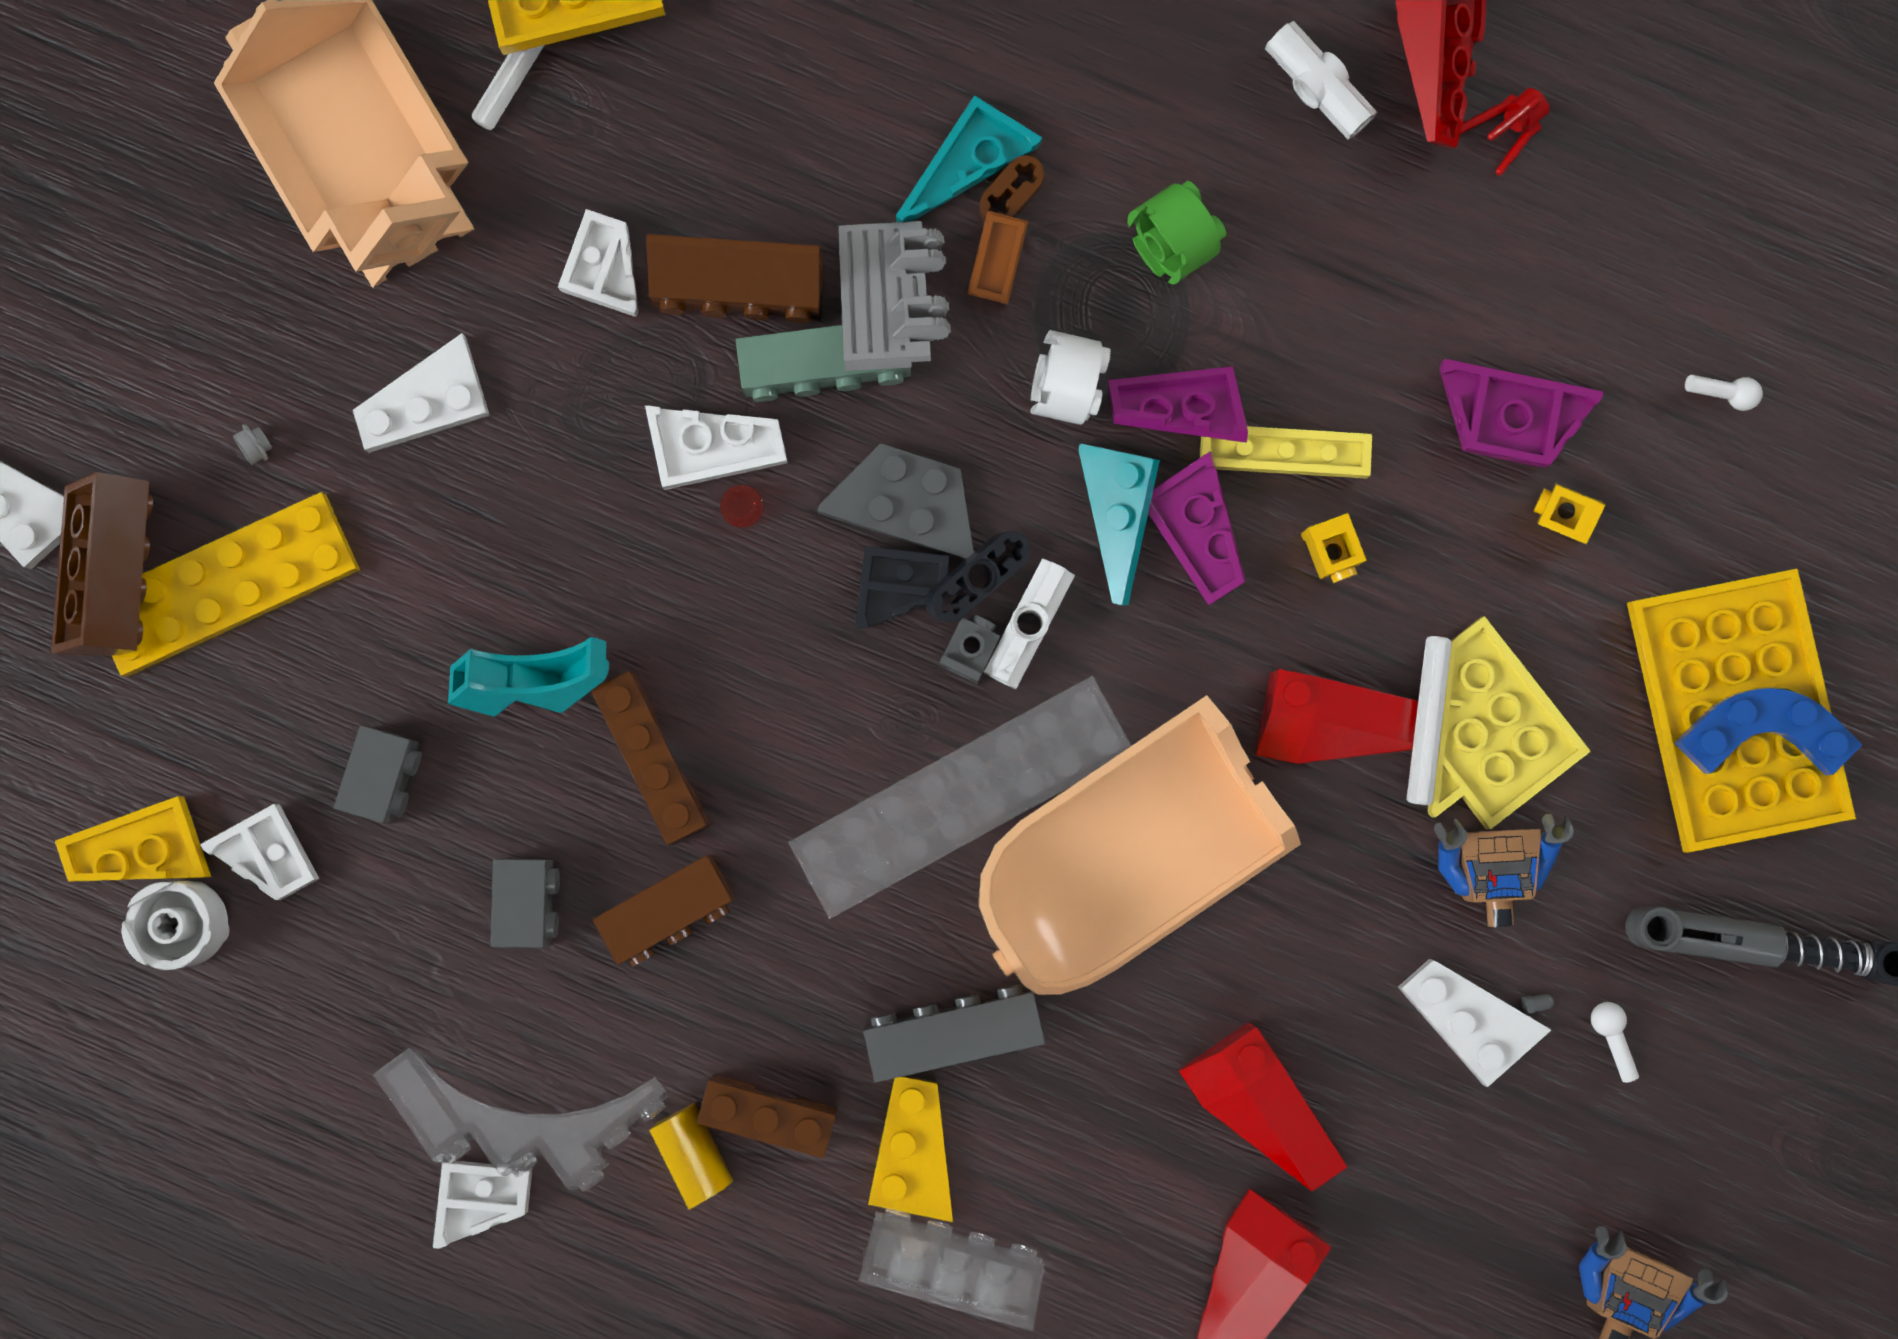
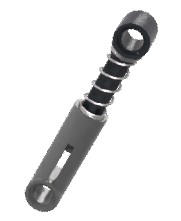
[1625,906,1898,986]

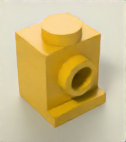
[1533,483,1605,544]
[1301,513,1367,583]

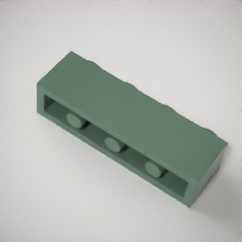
[735,325,911,402]

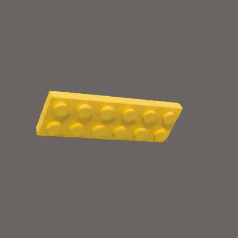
[112,492,360,677]

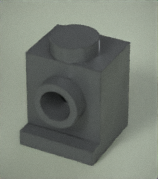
[939,614,1000,684]

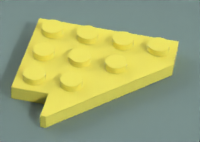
[1428,616,1591,829]

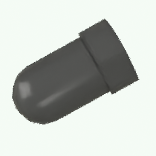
[1521,994,1554,1014]

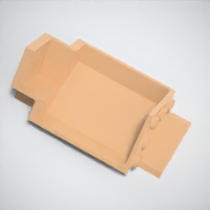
[214,0,474,288]

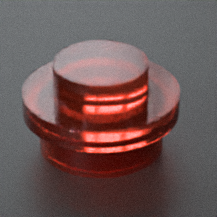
[720,485,763,528]

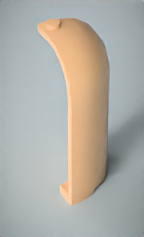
[979,695,1301,995]

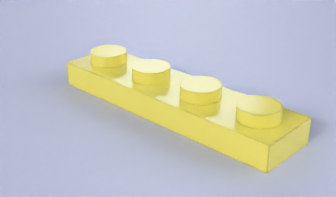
[1200,426,1372,479]

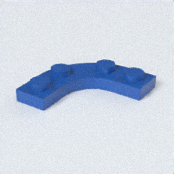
[1674,688,1862,775]

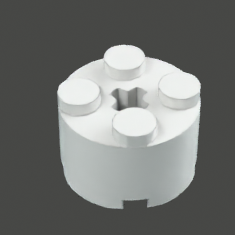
[1030,330,1110,425]
[121,880,230,970]

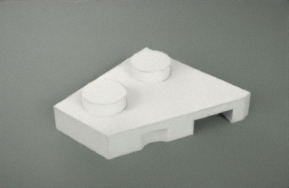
[558,209,639,317]
[200,804,319,900]
[433,1160,533,1249]

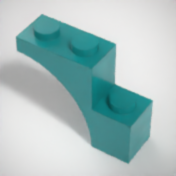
[448,637,609,717]

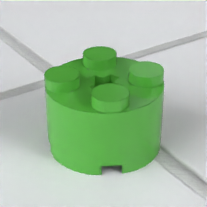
[1128,181,1226,284]

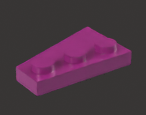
[1108,366,1248,443]
[1148,452,1246,605]

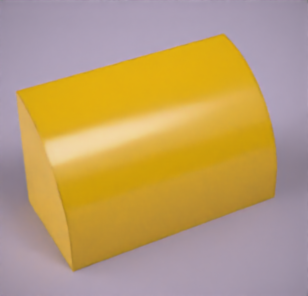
[649,1103,734,1209]

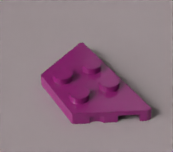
[1439,359,1604,468]

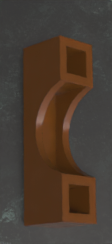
[591,671,711,845]

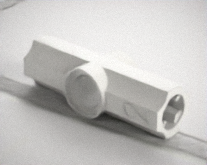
[1265,21,1377,140]
[984,559,1075,689]

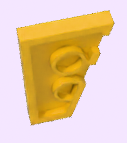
[55,796,211,881]
[868,1075,953,1222]

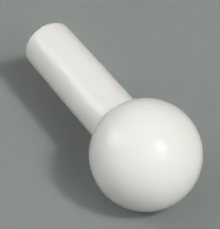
[1685,375,1763,411]
[1591,1002,1639,1082]

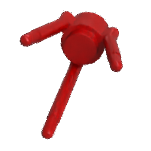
[1460,88,1550,176]

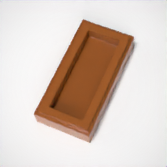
[967,211,1029,304]

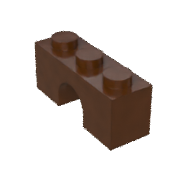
[697,1074,838,1159]

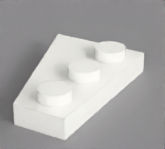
[353,333,490,453]
[645,405,788,490]
[0,461,64,569]
[1398,959,1551,1087]

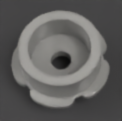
[233,424,272,465]

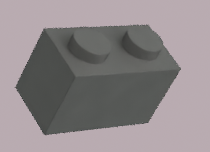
[334,725,422,824]
[490,859,560,948]

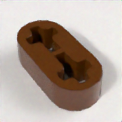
[979,155,1044,223]

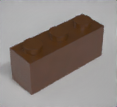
[592,855,736,967]

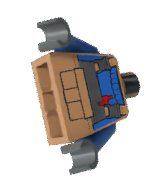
[1434,814,1574,927]
[1579,1226,1727,1339]

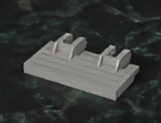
[838,221,951,371]

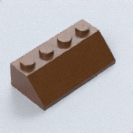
[646,234,824,323]
[51,472,153,656]

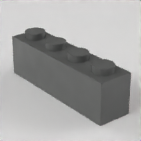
[863,984,1045,1083]

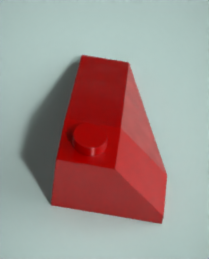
[1396,0,1487,148]
[1255,669,1418,764]
[1178,1022,1347,1192]
[1196,1188,1332,1339]

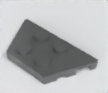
[817,443,974,560]

